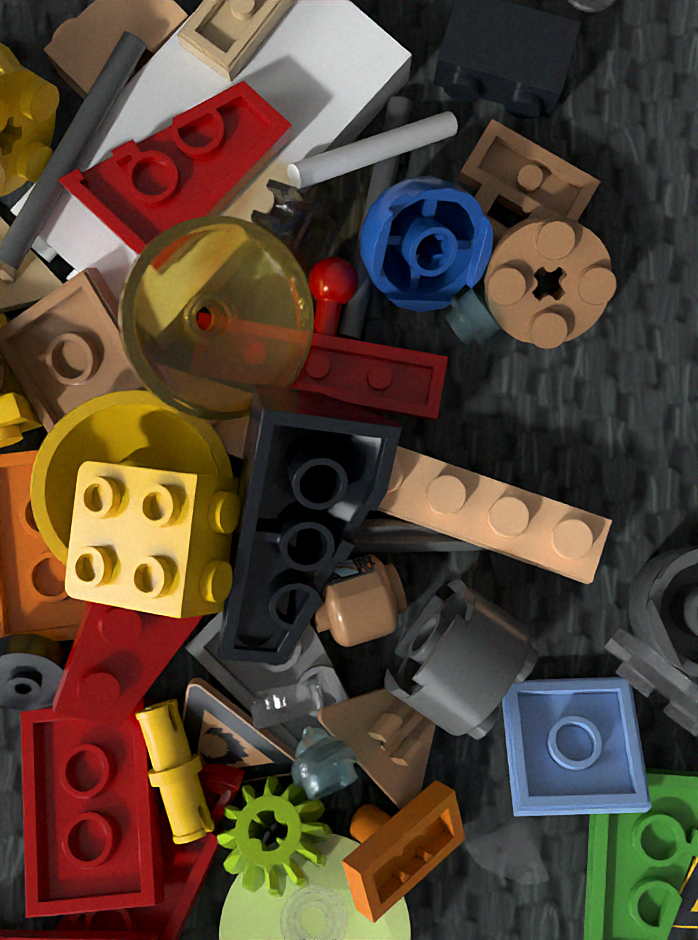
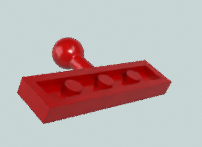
[187,256,448,421]

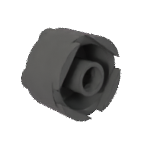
[629,545,698,678]
[384,579,538,740]

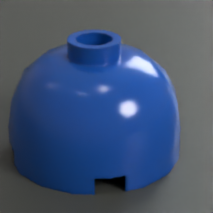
[360,175,493,312]

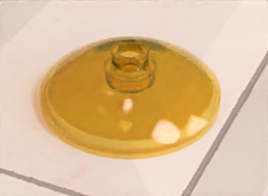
[118,215,314,420]

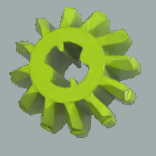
[217,777,332,898]

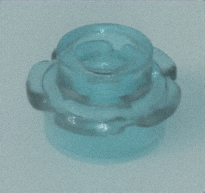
[445,288,501,347]

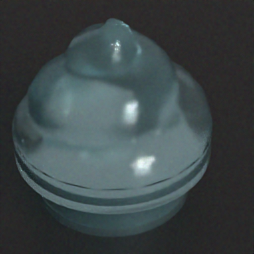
[291,726,358,800]

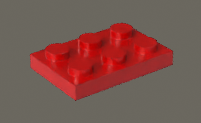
[21,696,164,918]

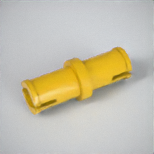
[135,699,216,844]

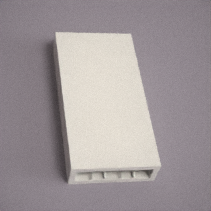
[10,0,412,349]

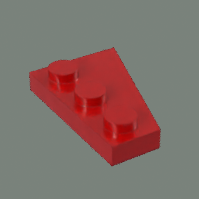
[52,552,231,728]

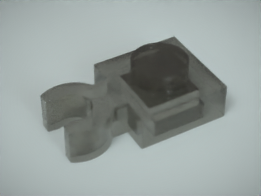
[251,179,339,279]

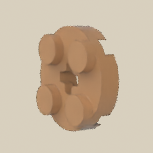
[484,217,616,349]

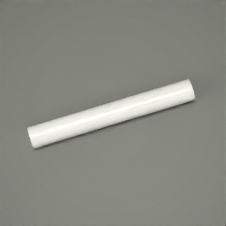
[287,111,458,190]

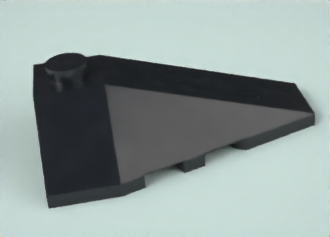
[218,383,402,665]

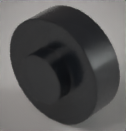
[0,633,69,711]

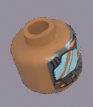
[312,554,407,647]

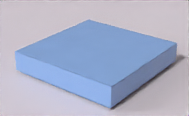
[502,677,652,816]

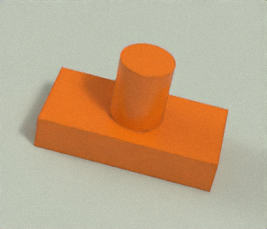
[342,780,465,923]

